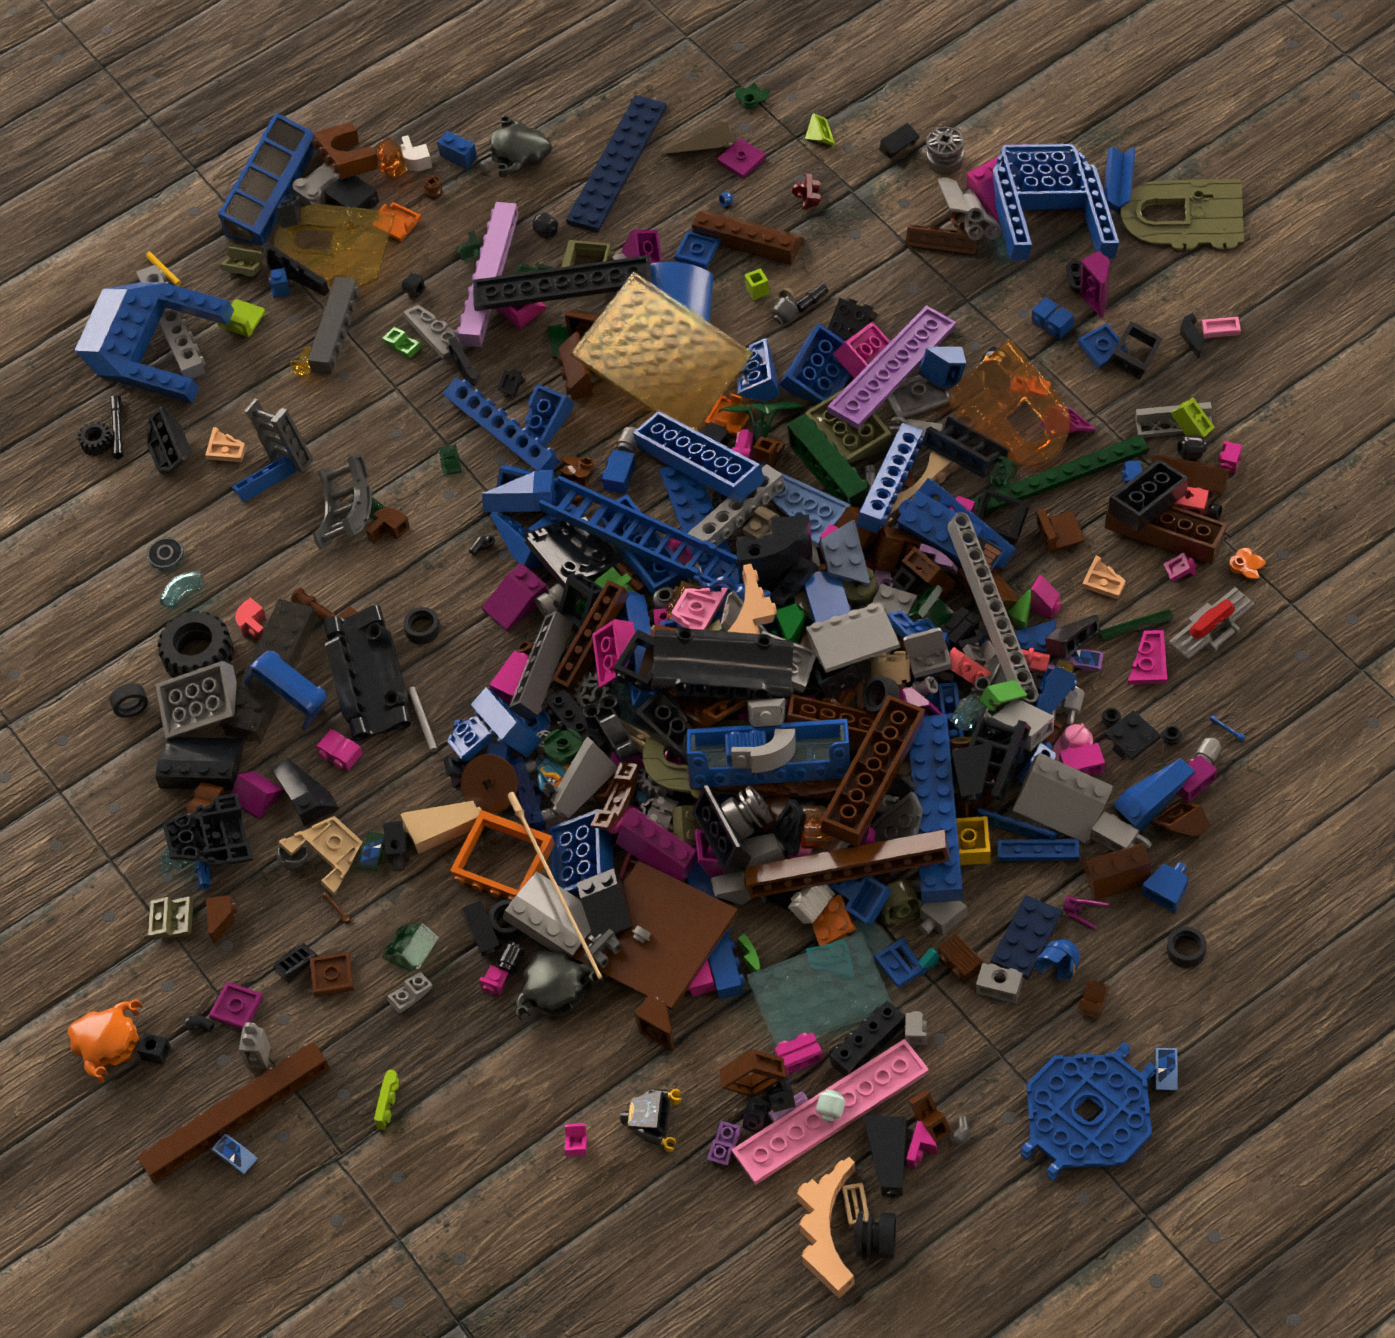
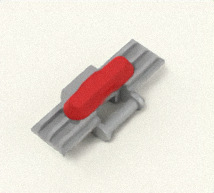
[1169,587,1255,659]

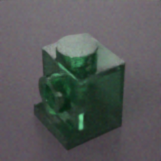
[990,456,1017,487]

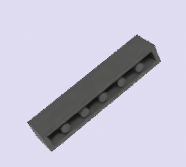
[308,277,360,374]
[509,611,574,720]

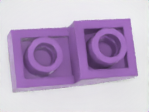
[707,1121,742,1166]

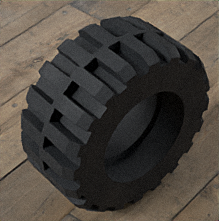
[157,611,234,678]

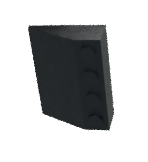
[155,737,244,790]

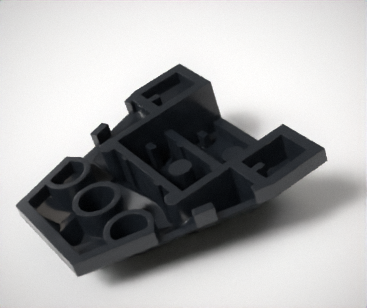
[163,793,253,864]

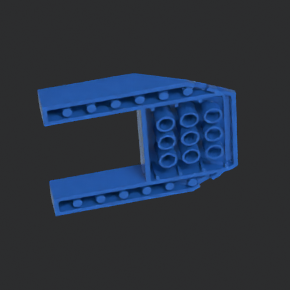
[993,144,1119,261]
[74,282,234,403]

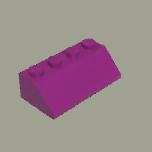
[616,808,698,882]

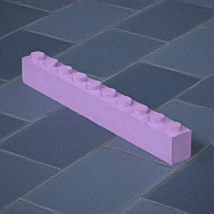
[456,202,519,347]

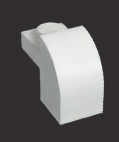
[399,136,432,171]

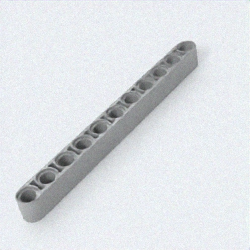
[948,512,1039,705]

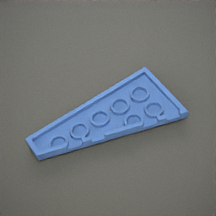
[760,465,851,548]

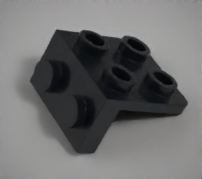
[827,298,878,340]

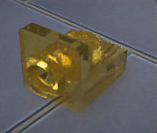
[290,346,312,375]

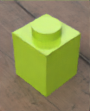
[745,268,770,301]

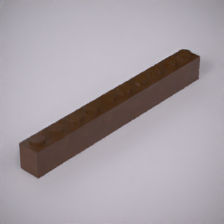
[746,830,950,898]
[137,1042,329,1184]

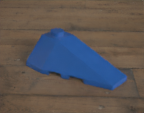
[737,338,781,402]
[482,470,557,512]

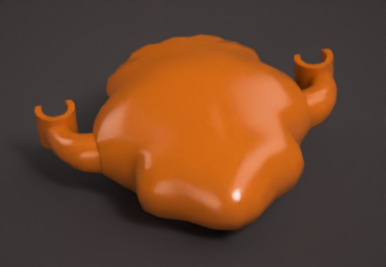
[68,999,143,1083]

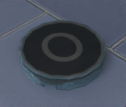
[147,537,184,571]

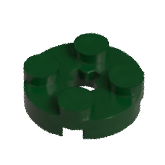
[543,728,582,766]

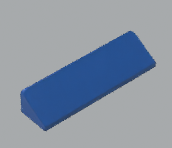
[232,456,297,502]
[978,809,1058,840]

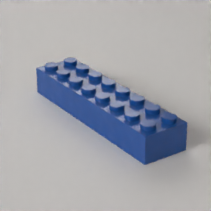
[633,411,765,503]

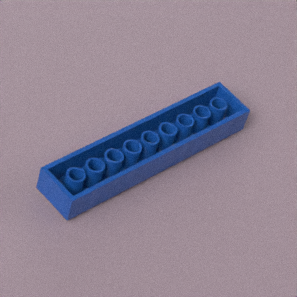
[909,714,963,903]

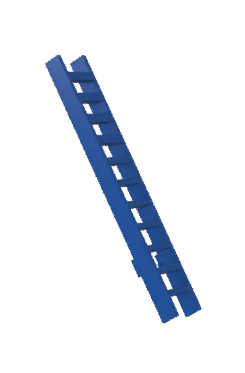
[539,476,738,595]

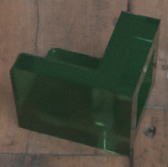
[457,231,481,261]
[438,444,462,476]

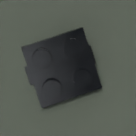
[1104,710,1161,761]

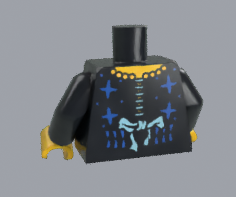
[620,1088,681,1152]

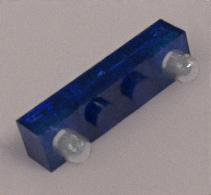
[507,756,556,831]

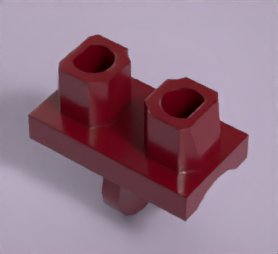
[792,173,821,209]

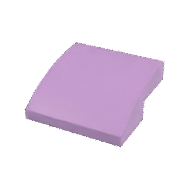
[919,543,959,575]

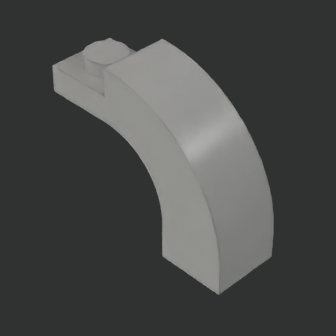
[731,729,796,773]

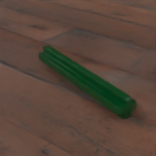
[1099,609,1173,641]

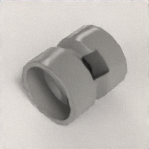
[535,584,564,616]

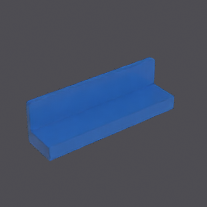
[1104,146,1135,211]

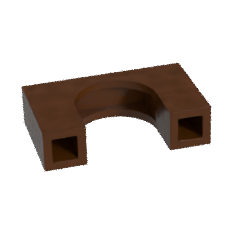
[311,122,379,180]

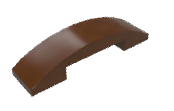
[590,763,639,830]

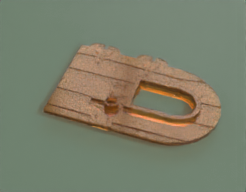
[949,338,1070,466]

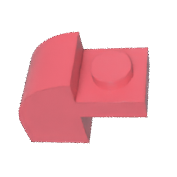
[235,597,267,643]

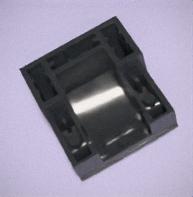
[736,514,813,593]

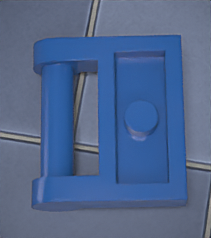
[874,938,928,989]

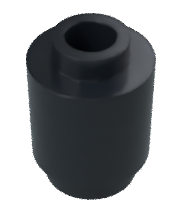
[497,942,524,974]

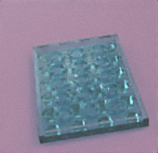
[747,932,893,1047]

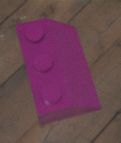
[1080,251,1111,318]

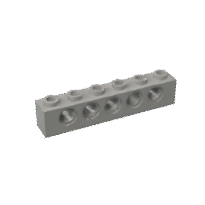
[687,464,785,556]

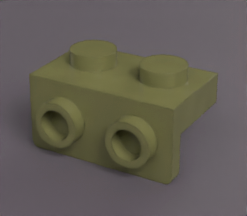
[221,246,262,277]

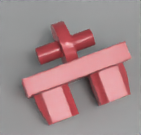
[1012,648,1050,673]

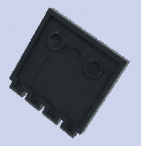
[524,517,624,589]

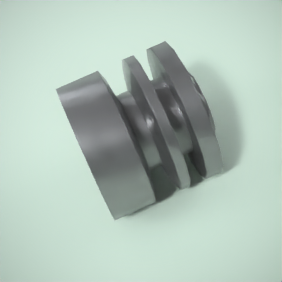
[927,127,964,174]
[721,785,772,839]

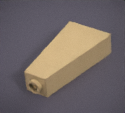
[400,801,481,854]

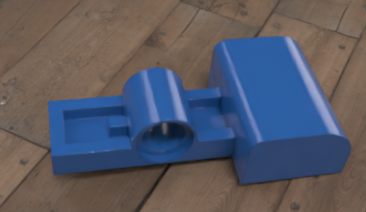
[827,876,893,926]

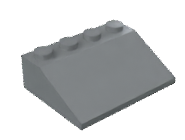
[806,603,900,673]
[156,661,237,739]
[1012,753,1113,844]
[503,871,591,961]

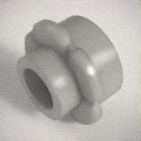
[632,925,651,943]

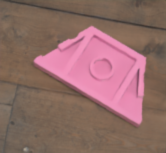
[671,588,728,630]

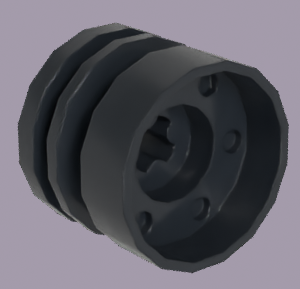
[854,1212,896,1259]

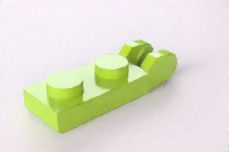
[374,1070,400,1130]

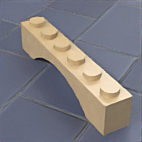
[885,451,959,527]

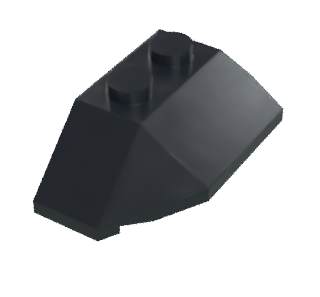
[147,406,192,472]

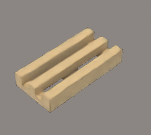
[842,1183,869,1228]

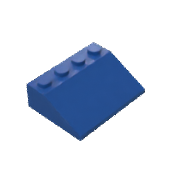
[779,323,850,404]
[549,809,613,896]

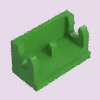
[979,680,1027,711]

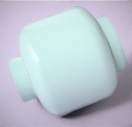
[816,1089,846,1122]

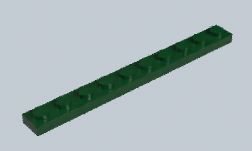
[970,434,1149,515]

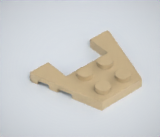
[279,816,363,895]

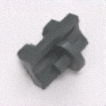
[584,929,623,969]

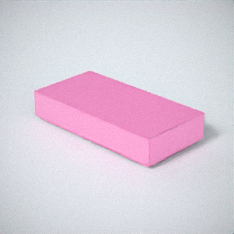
[1201,317,1241,338]

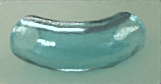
[159,571,204,608]

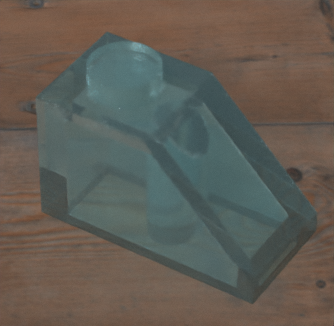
[950,693,987,730]

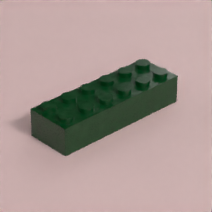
[787,413,870,507]

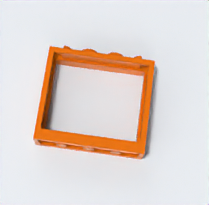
[450,810,555,900]

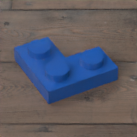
[887,610,936,638]

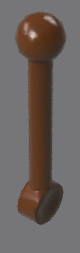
[323,892,351,923]

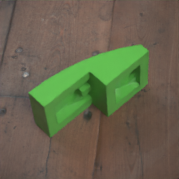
[382,327,422,358]
[738,934,761,980]

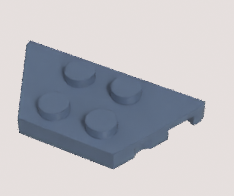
[820,520,870,587]

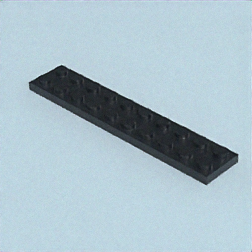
[473,255,653,311]

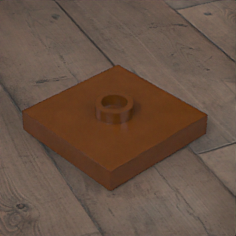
[310,952,354,997]

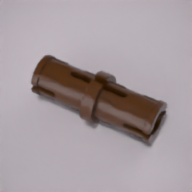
[615,562,647,594]

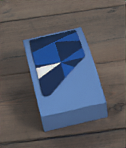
[1156,1048,1178,1090]
[211,1134,258,1175]

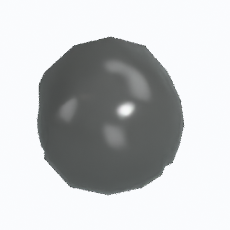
[277,846,308,869]

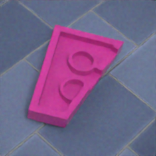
[1128,630,1167,685]

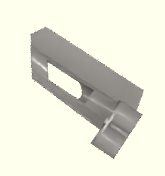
[938,177,1001,240]

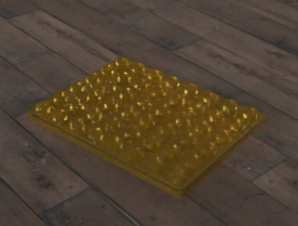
[571,272,753,430]

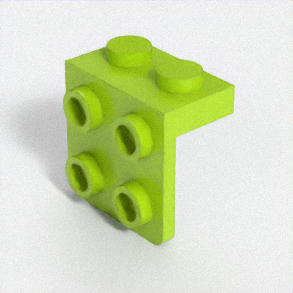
[217,299,265,337]

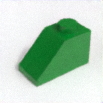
[775,603,806,644]

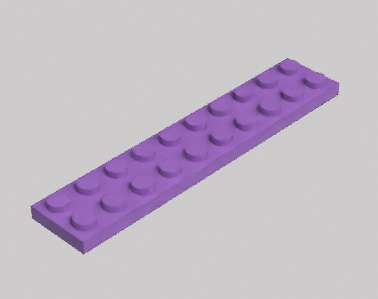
[827,306,957,429]

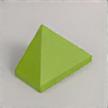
[805,113,835,146]

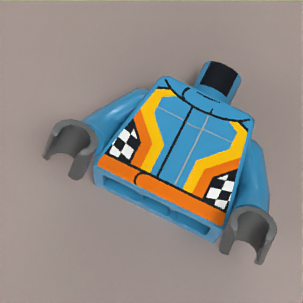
[536,752,573,797]

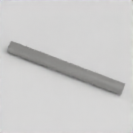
[408,687,438,752]

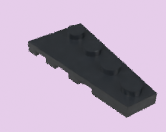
[263,242,329,296]

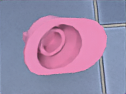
[1053,723,1093,761]

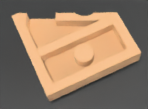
[205,427,246,462]
[1082,556,1126,599]

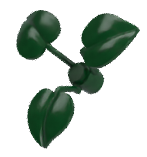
[718,402,803,440]

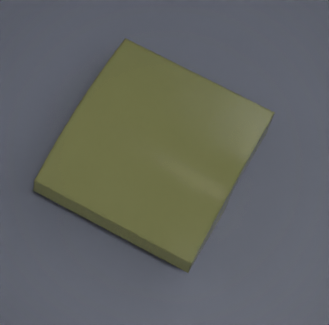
[148,896,193,938]

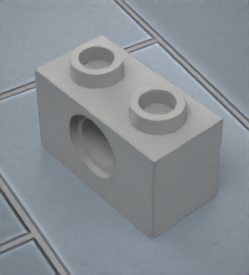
[976,963,1023,1004]

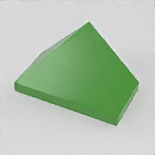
[1007,590,1031,630]

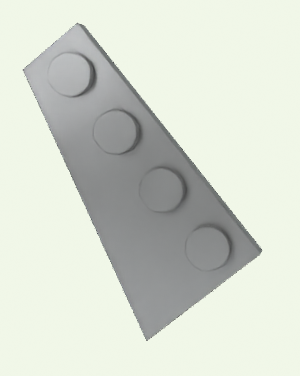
[403,305,470,360]

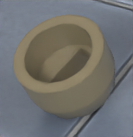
[778,288,794,299]

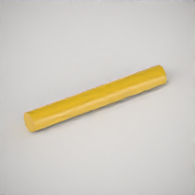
[145,252,181,286]

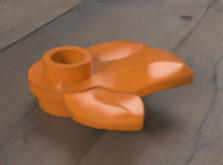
[1229,548,1266,579]

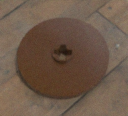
[461,754,518,813]

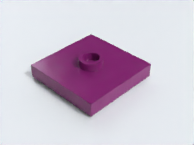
[717,138,766,179]
[209,982,264,1030]

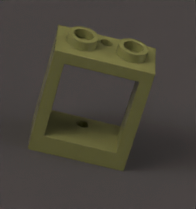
[562,240,614,267]

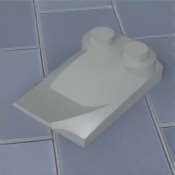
[290,163,338,211]

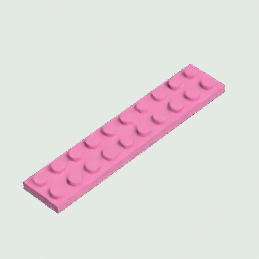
[732,1039,929,1185]

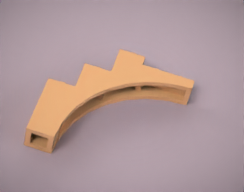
[727,564,777,634]
[797,1157,856,1298]

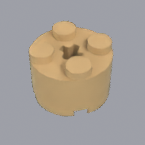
[870,651,911,685]

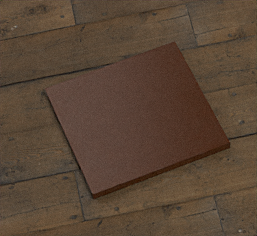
[572,861,739,1011]

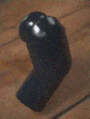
[468,535,495,556]
[183,1015,215,1032]

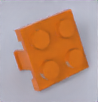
[373,202,422,242]
[705,393,754,437]
[811,894,856,946]

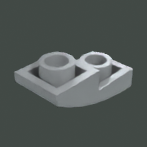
[387,972,433,1014]

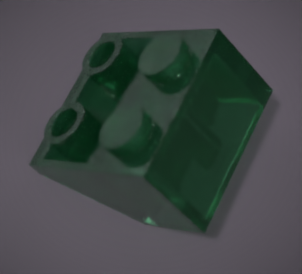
[382,923,439,971]

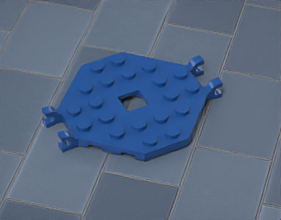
[1021,1042,1156,1181]

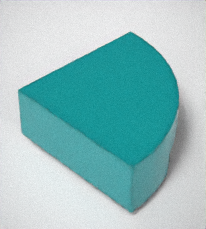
[918,948,939,968]

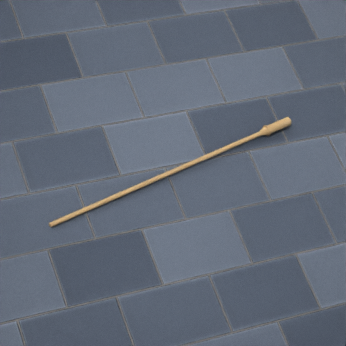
[507,792,602,979]

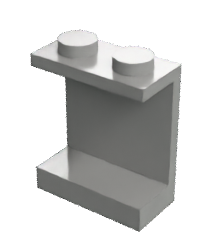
[991,699,1054,752]

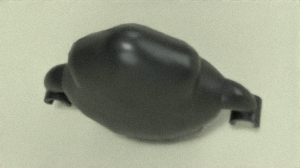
[491,115,553,178]
[516,951,604,1021]

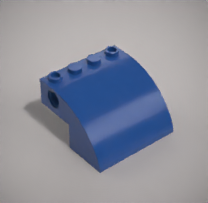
[626,262,714,341]

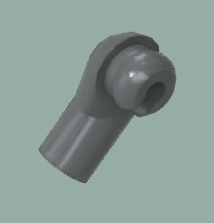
[949,1116,970,1145]

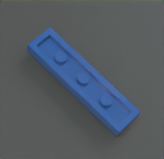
[998,839,1079,861]

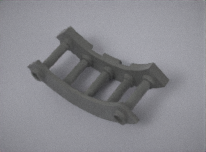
[312,453,372,550]

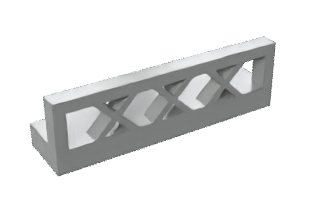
[1135,402,1213,438]

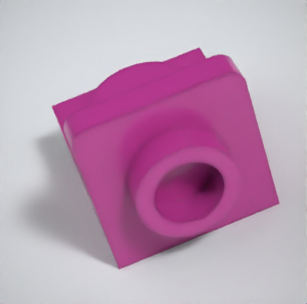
[667,539,693,565]
[1164,553,1197,582]
[479,965,510,996]

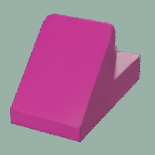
[907,1121,937,1169]

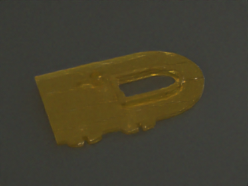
[274,205,395,286]

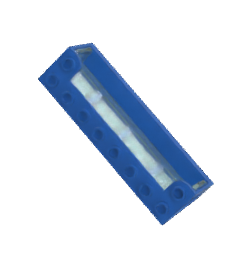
[687,719,850,788]

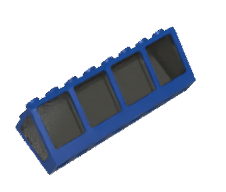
[218,113,316,246]

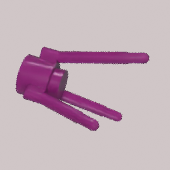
[1063,895,1110,930]

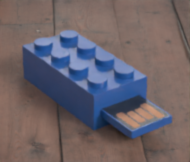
[897,490,1005,571]

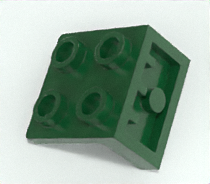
[908,585,954,628]

